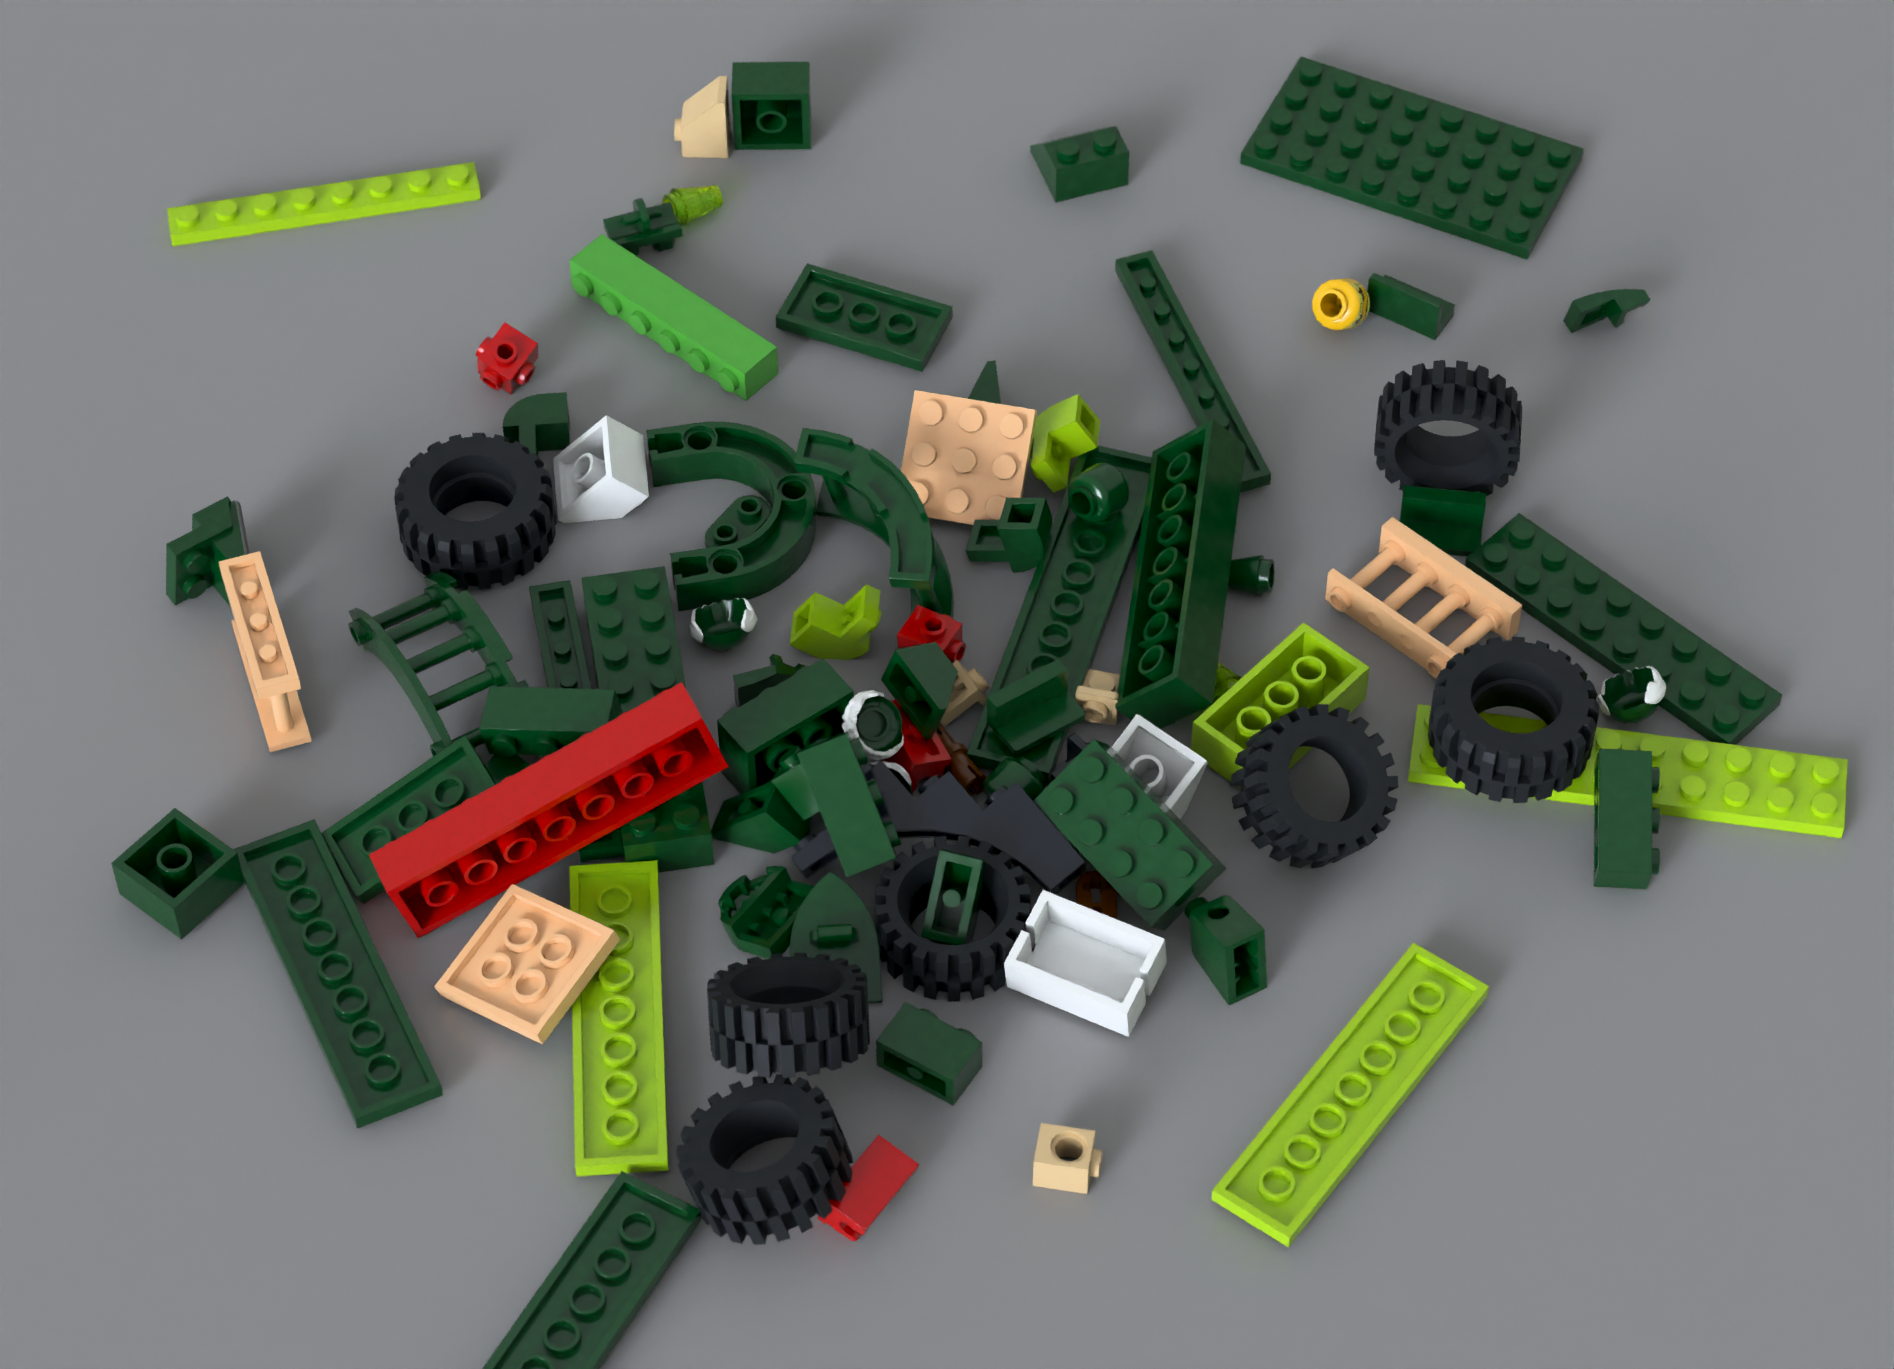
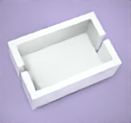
[1004,890,1167,1037]

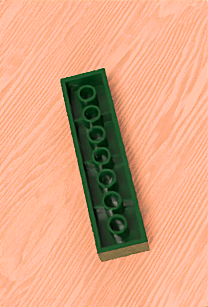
[1115,419,1246,729]
[581,566,714,873]

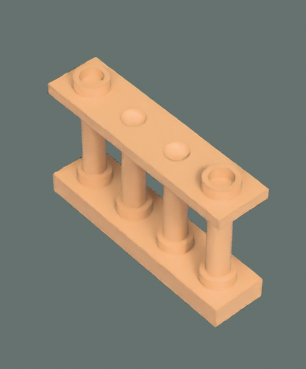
[1325,517,1522,679]
[218,551,312,752]

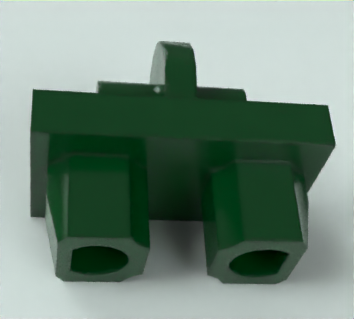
[603,198,683,256]

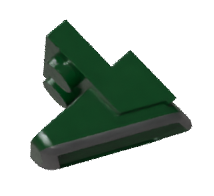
[166,496,249,607]

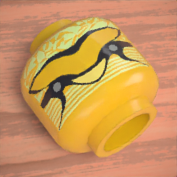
[1312,278,1370,330]

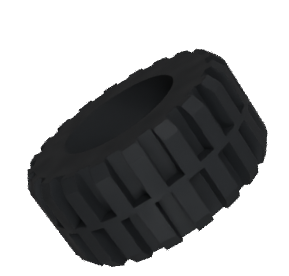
[394,433,557,590]
[1428,636,1599,803]

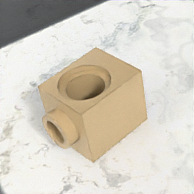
[1033,1123,1103,1194]

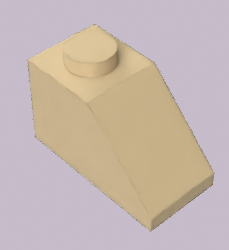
[674,76,731,158]

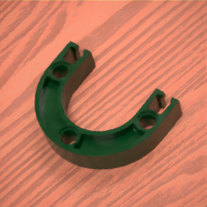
[646,422,817,611]

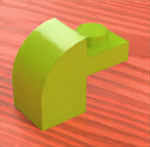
[1030,394,1100,493]
[790,584,882,660]

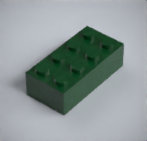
[1033,739,1226,930]

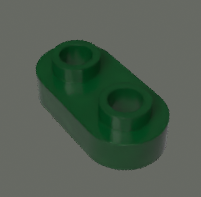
[705,495,770,548]

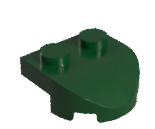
[718,866,814,959]

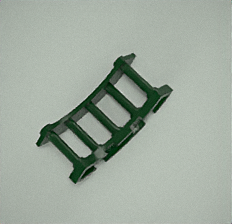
[794,428,954,618]
[348,571,529,757]

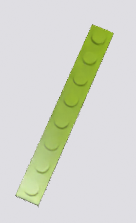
[167,162,481,246]

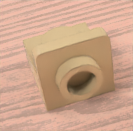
[940,660,990,727]
[1075,669,1120,725]

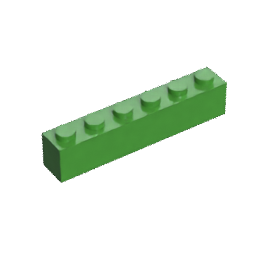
[569,234,778,401]

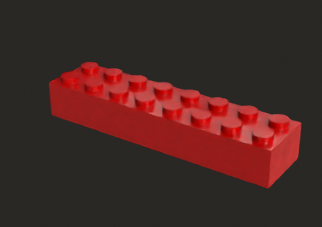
[369,682,728,939]

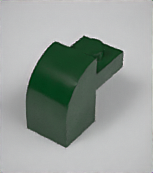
[502,392,571,457]
[966,498,1053,573]

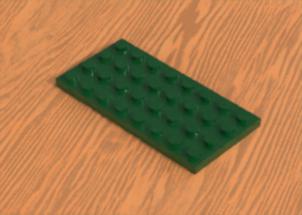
[1240,56,1584,260]

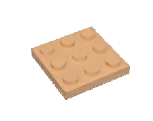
[901,390,1037,525]
[434,884,620,1044]

